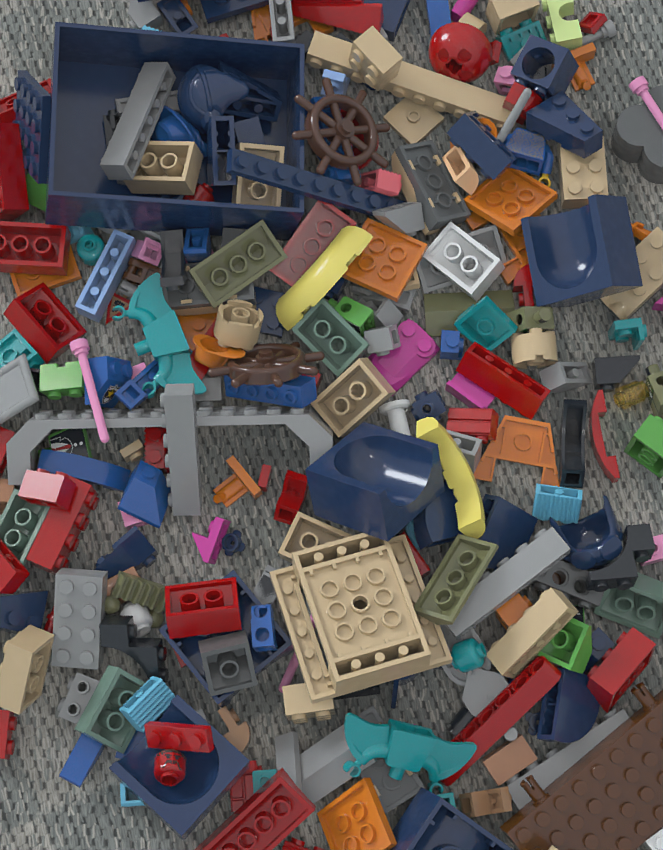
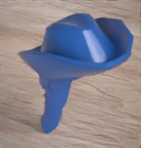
[151,105,207,157]

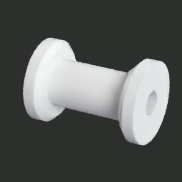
[379,399,411,436]

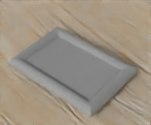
[0,353,40,424]

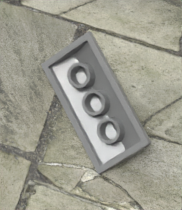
[416,224,507,294]
[300,724,378,804]

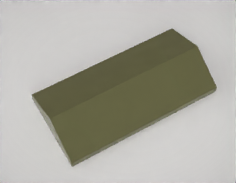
[188,219,287,308]
[423,290,515,337]
[414,534,499,625]

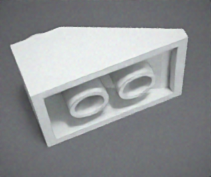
[423,221,505,302]

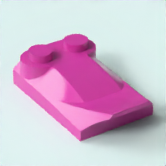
[368,318,440,396]

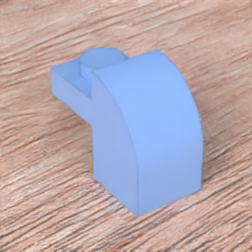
[320,69,350,96]

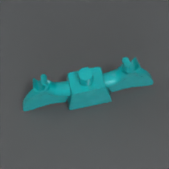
[112,273,207,399]
[343,712,477,794]

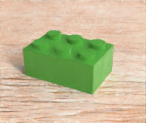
[624,414,663,479]

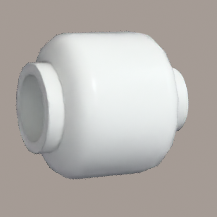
[119,602,153,638]

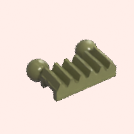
[105,570,165,628]

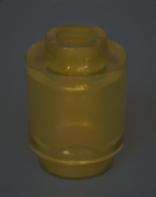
[613,380,649,409]

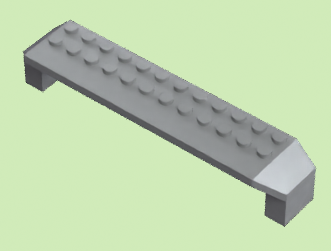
[6,405,333,485]

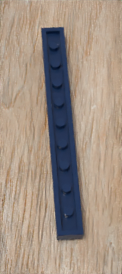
[226,148,406,217]

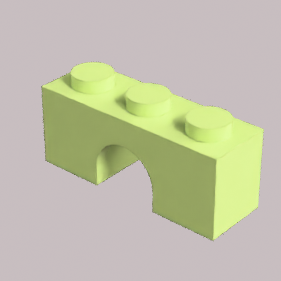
[541,0,582,51]

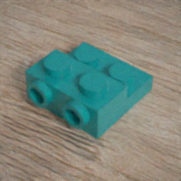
[454,295,518,351]
[0,329,45,369]

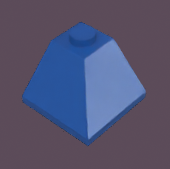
[117,460,171,529]

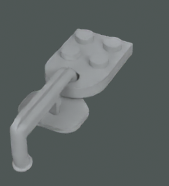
[440,625,518,741]

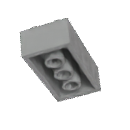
[51,568,108,670]

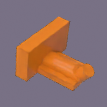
[551,42,596,92]
[213,455,262,508]

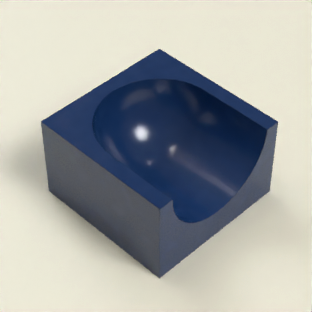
[521,194,643,307]
[305,422,445,542]
[109,694,250,841]
[390,787,513,850]

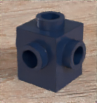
[411,389,448,421]

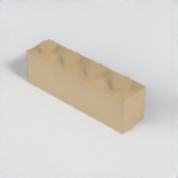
[487,588,579,679]

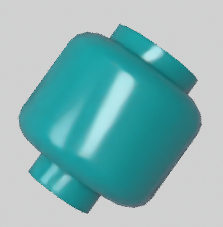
[76,234,105,266]
[450,638,487,673]

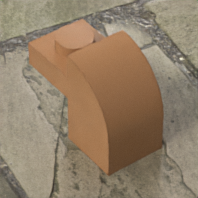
[218,706,251,754]
[459,786,512,818]

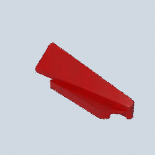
[291,0,384,34]

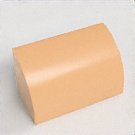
[442,146,479,195]

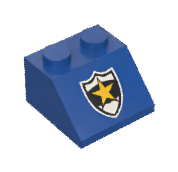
[84,356,133,409]

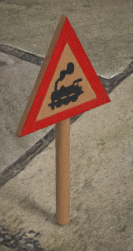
[105,270,143,325]

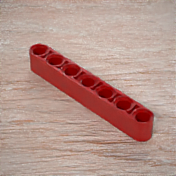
[440,656,561,786]

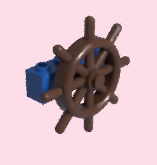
[292,78,390,186]
[208,341,325,408]

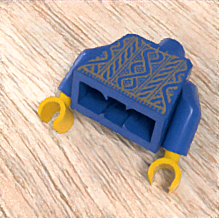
[503,128,554,187]

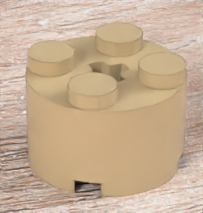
[214,299,264,351]
[510,328,558,369]

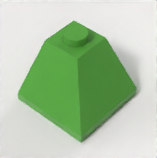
[537,618,592,674]

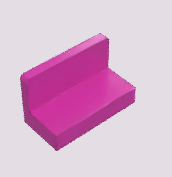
[445,373,495,408]

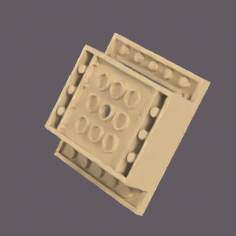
[270,533,452,704]

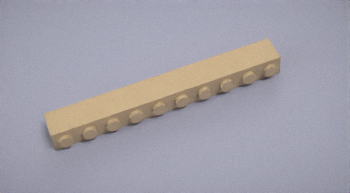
[306,30,515,133]

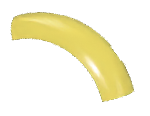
[276,226,373,331]
[416,417,485,539]

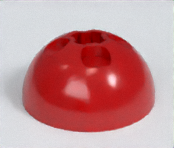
[428,22,492,84]

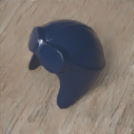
[177,64,249,135]
[549,495,623,570]

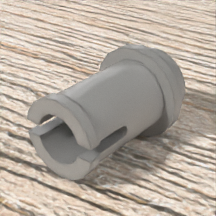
[118,279,138,298]

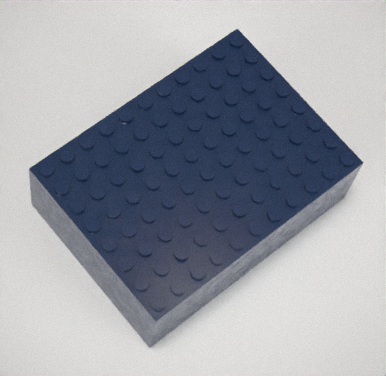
[45,22,305,241]

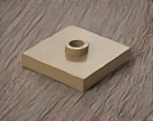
[383,97,444,144]

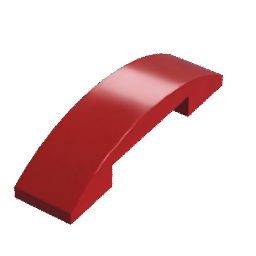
[589,389,620,483]

